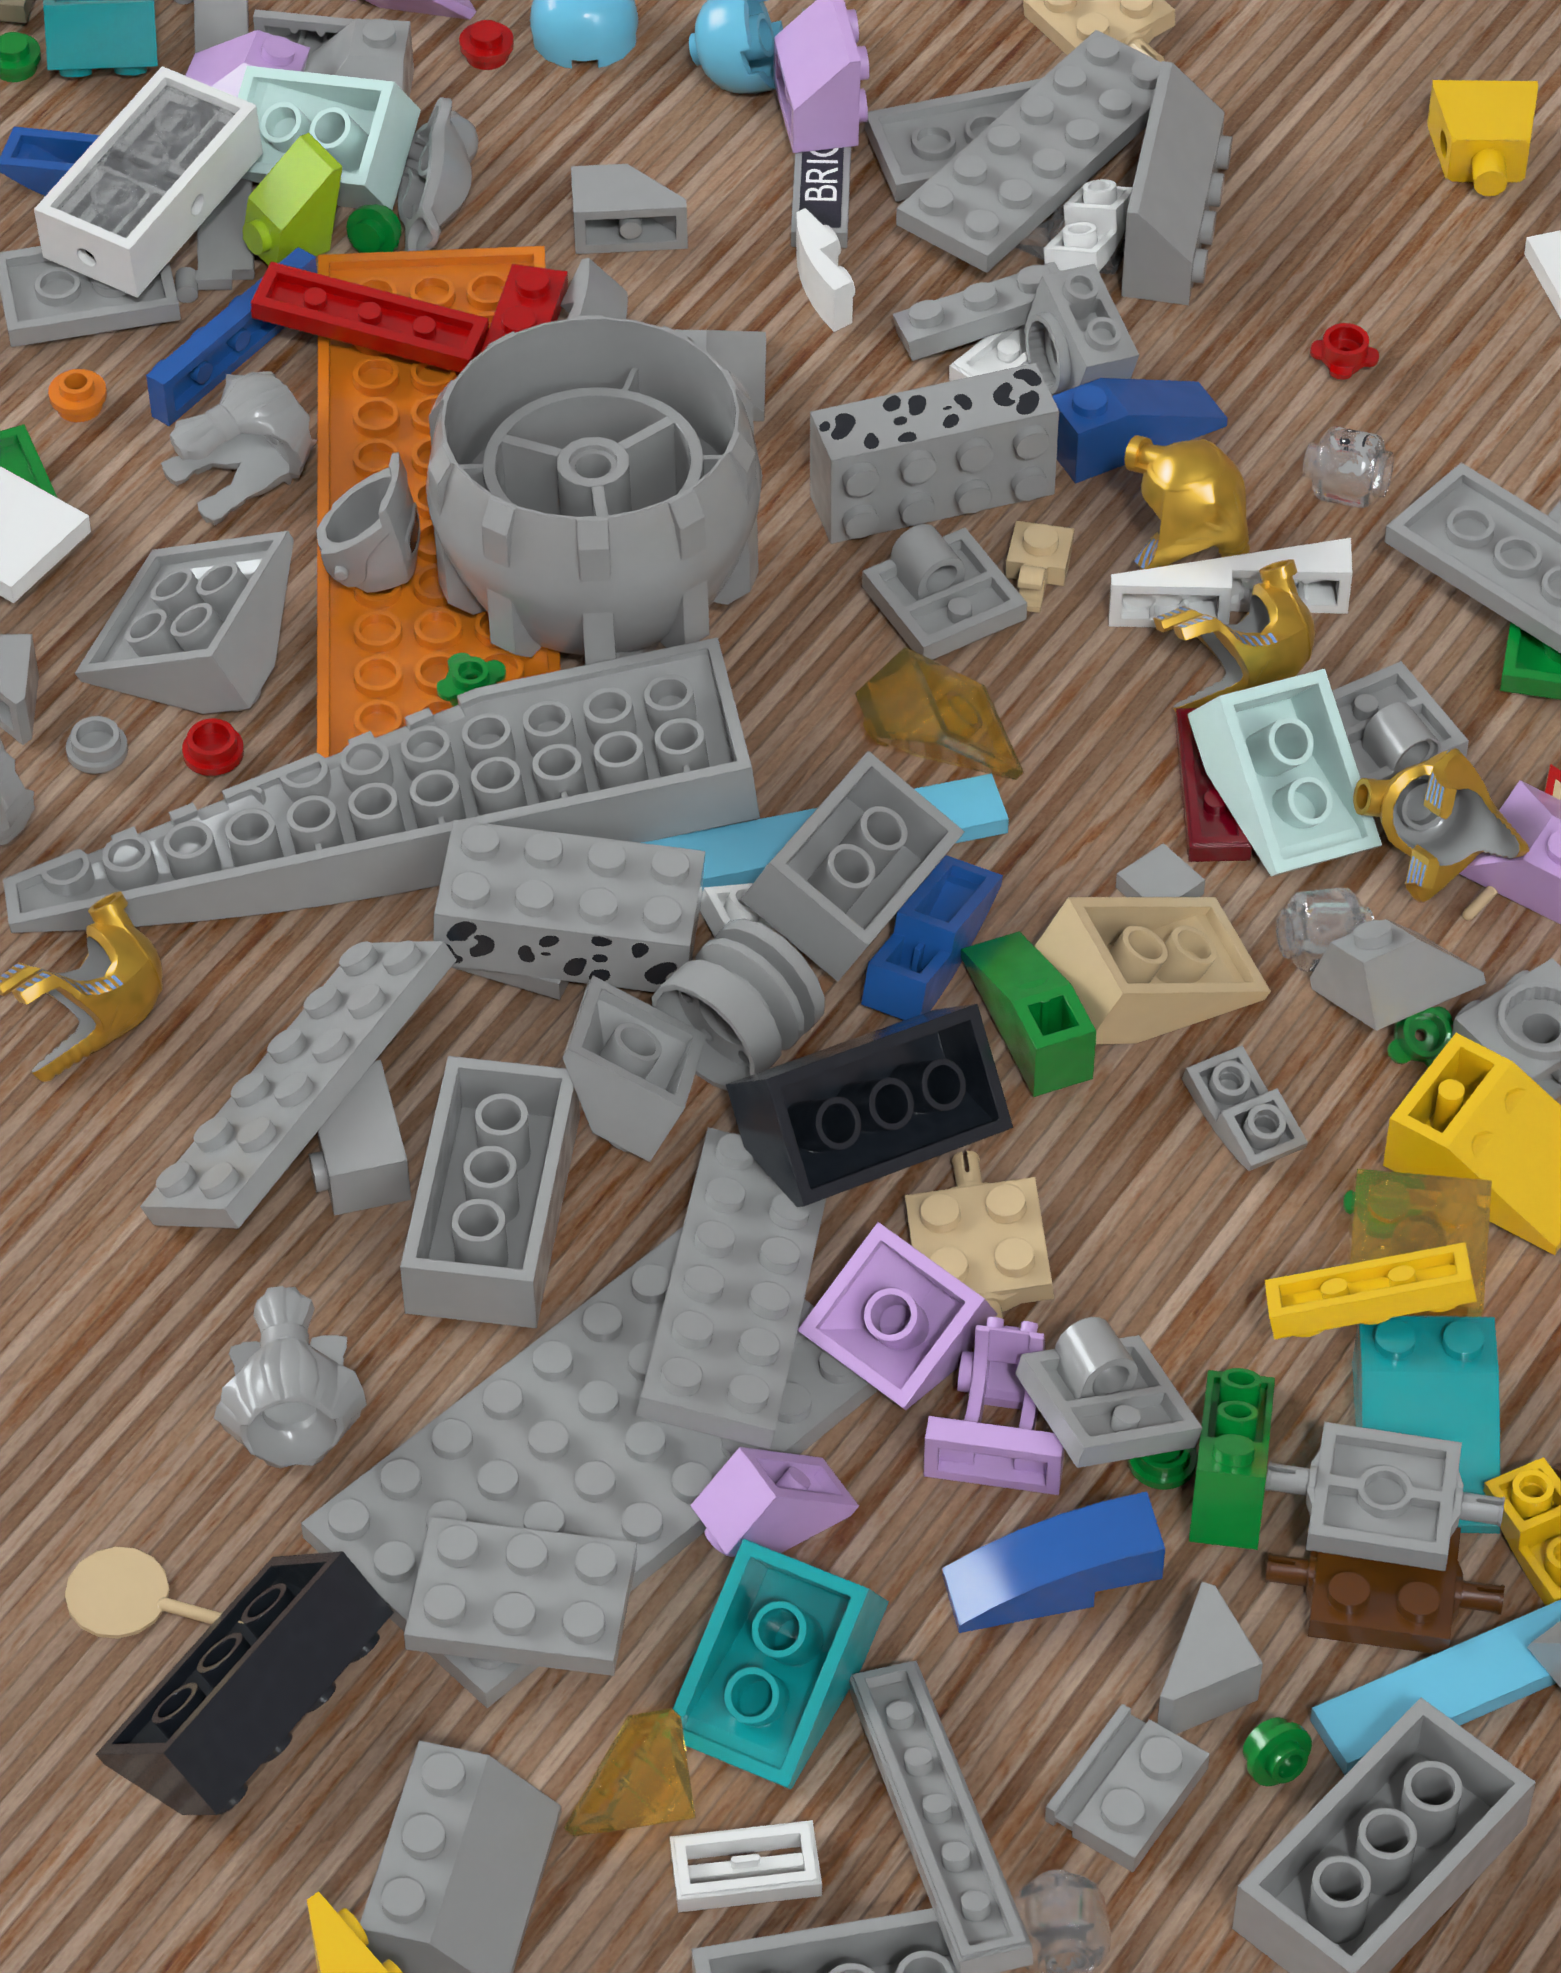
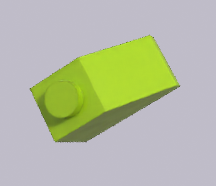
[242,133,343,266]

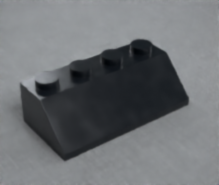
[726,1004,1014,1207]
[95,1551,394,1815]

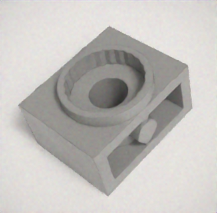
[1023,264,1139,395]
[1452,958,1561,1100]

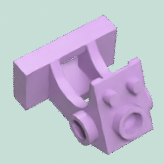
[924,1317,1064,1495]

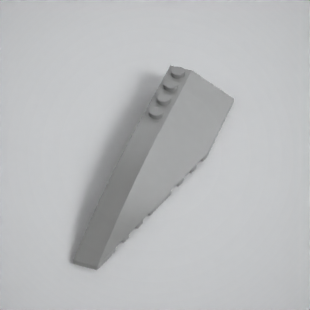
[3,637,760,933]

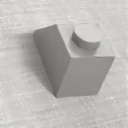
[571,164,688,254]
[308,1060,411,1216]

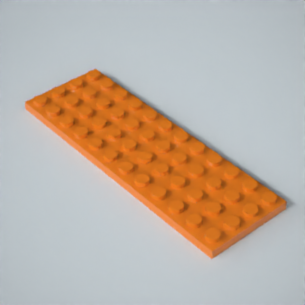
[317,246,561,758]

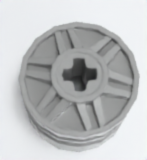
[652,918,825,1090]

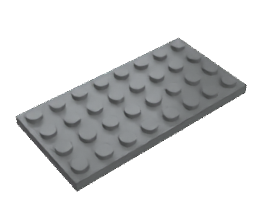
[301,1227,878,1708]

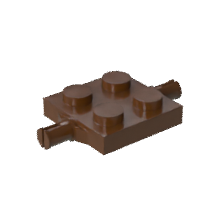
[1265,1527,1505,1654]

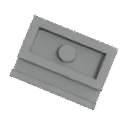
[1045,1704,1210,1872]

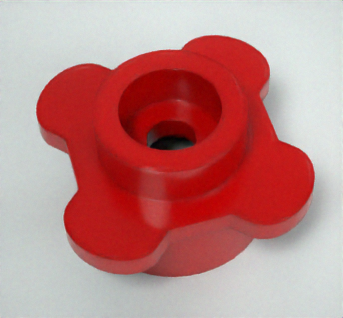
[1310,323,1379,380]

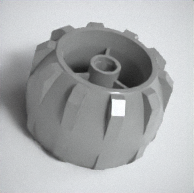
[426,315,763,665]

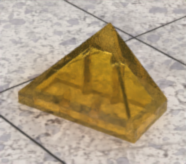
[564,1708,696,1837]

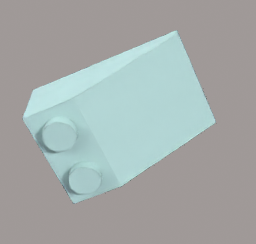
[238,66,421,210]
[1187,669,1382,877]

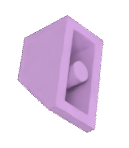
[690,1447,859,1557]

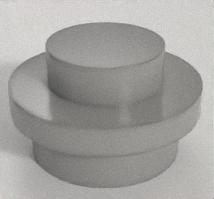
[66,716,128,774]

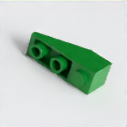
[961,931,1096,1097]
[1189,1368,1275,1550]

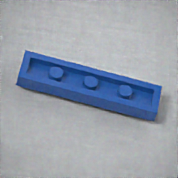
[146,247,317,426]

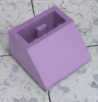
[773,0,869,153]

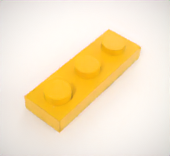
[1265,1242,1477,1340]

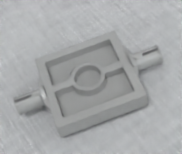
[1265,1422,1505,1571]

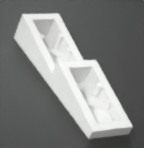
[1108,538,1353,627]

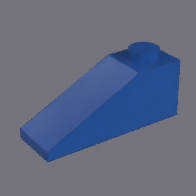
[1052,378,1228,484]

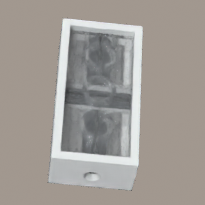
[34,66,263,298]

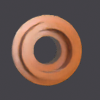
[48,369,107,422]

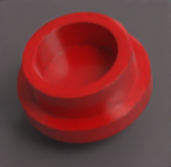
[459,20,514,70]
[182,718,244,776]

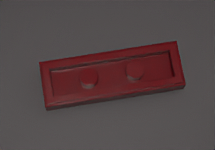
[1175,708,1252,862]

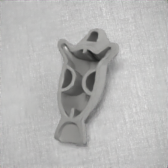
[398,97,479,251]

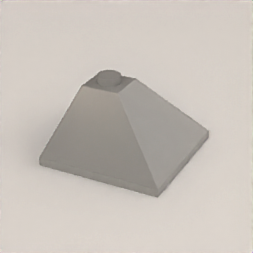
[75,531,294,714]

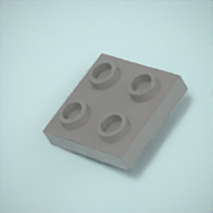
[862,524,1027,664]
[1332,661,1469,780]
[1015,1317,1202,1468]

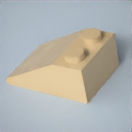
[1035,897,1271,1044]

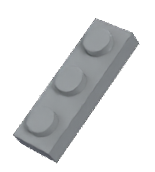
[893,262,1060,361]

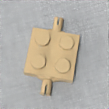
[1023,0,1175,62]
[905,1151,1054,1326]

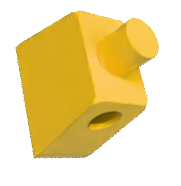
[1427,80,1539,196]

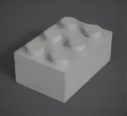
[741,751,965,982]

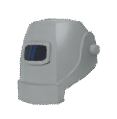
[316,452,421,593]

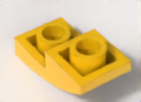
[1483,1457,1561,1606]

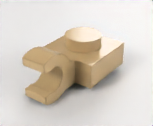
[1006,521,1074,613]

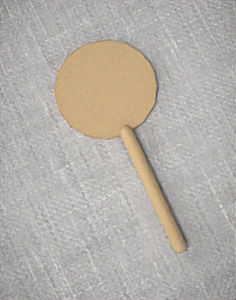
[65,1547,244,1639]

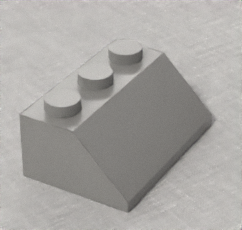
[360,1740,562,1973]

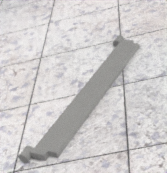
[174,0,255,303]

